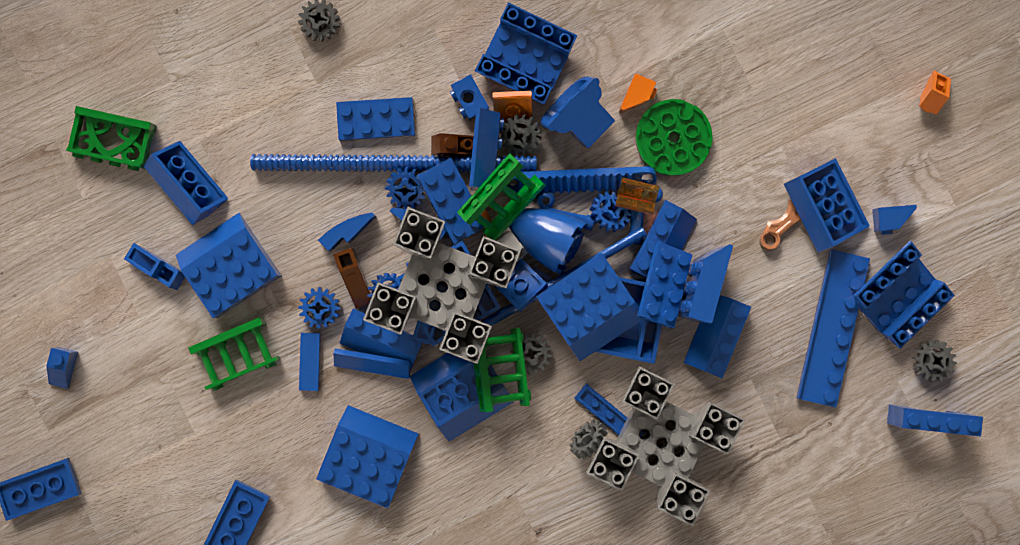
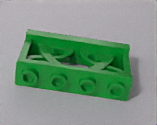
[66,106,157,172]

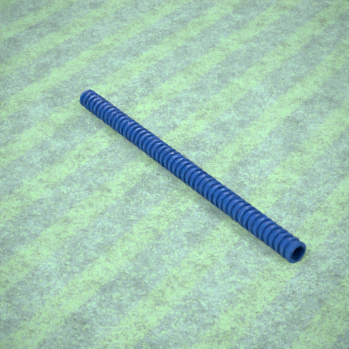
[250,154,537,173]

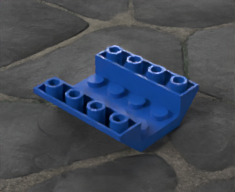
[475,2,578,105]
[854,241,955,349]
[410,353,515,442]

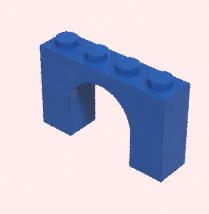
[887,404,983,437]

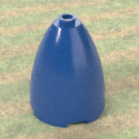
[509,208,588,275]

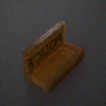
[615,177,660,215]

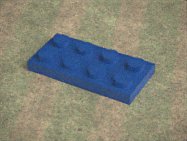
[336,97,415,141]
[416,158,485,244]
[637,242,693,329]
[0,458,82,521]
[204,480,271,545]

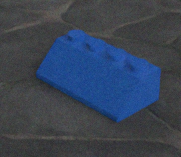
[469,107,504,191]
[144,141,228,225]
[629,200,697,279]
[683,295,751,378]
[340,308,423,372]

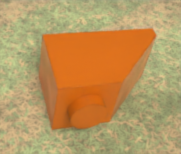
[919,71,951,115]
[619,73,657,113]

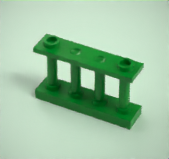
[457,153,546,241]
[188,317,281,392]
[474,328,531,412]

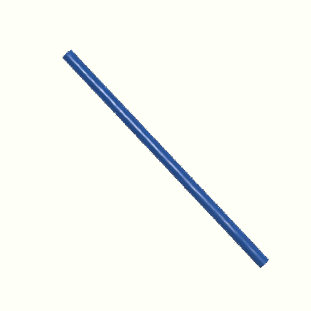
[481,227,647,326]

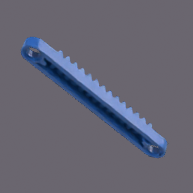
[507,166,657,194]

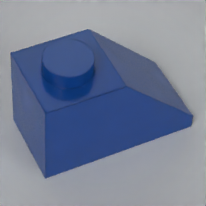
[872,205,917,235]
[46,347,78,389]

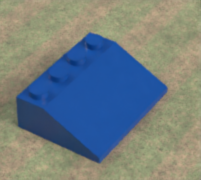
[784,158,870,252]

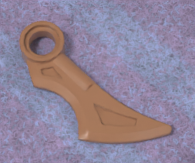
[759,200,801,250]

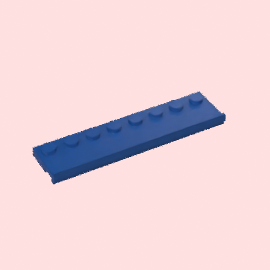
[796,249,870,408]

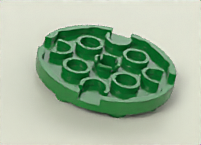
[635,99,713,176]

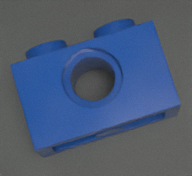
[450,74,489,121]

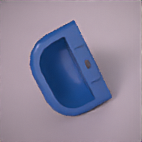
[540,76,615,148]

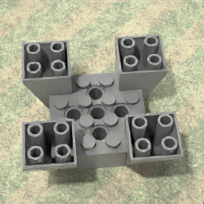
[363,207,521,364]
[586,366,746,526]

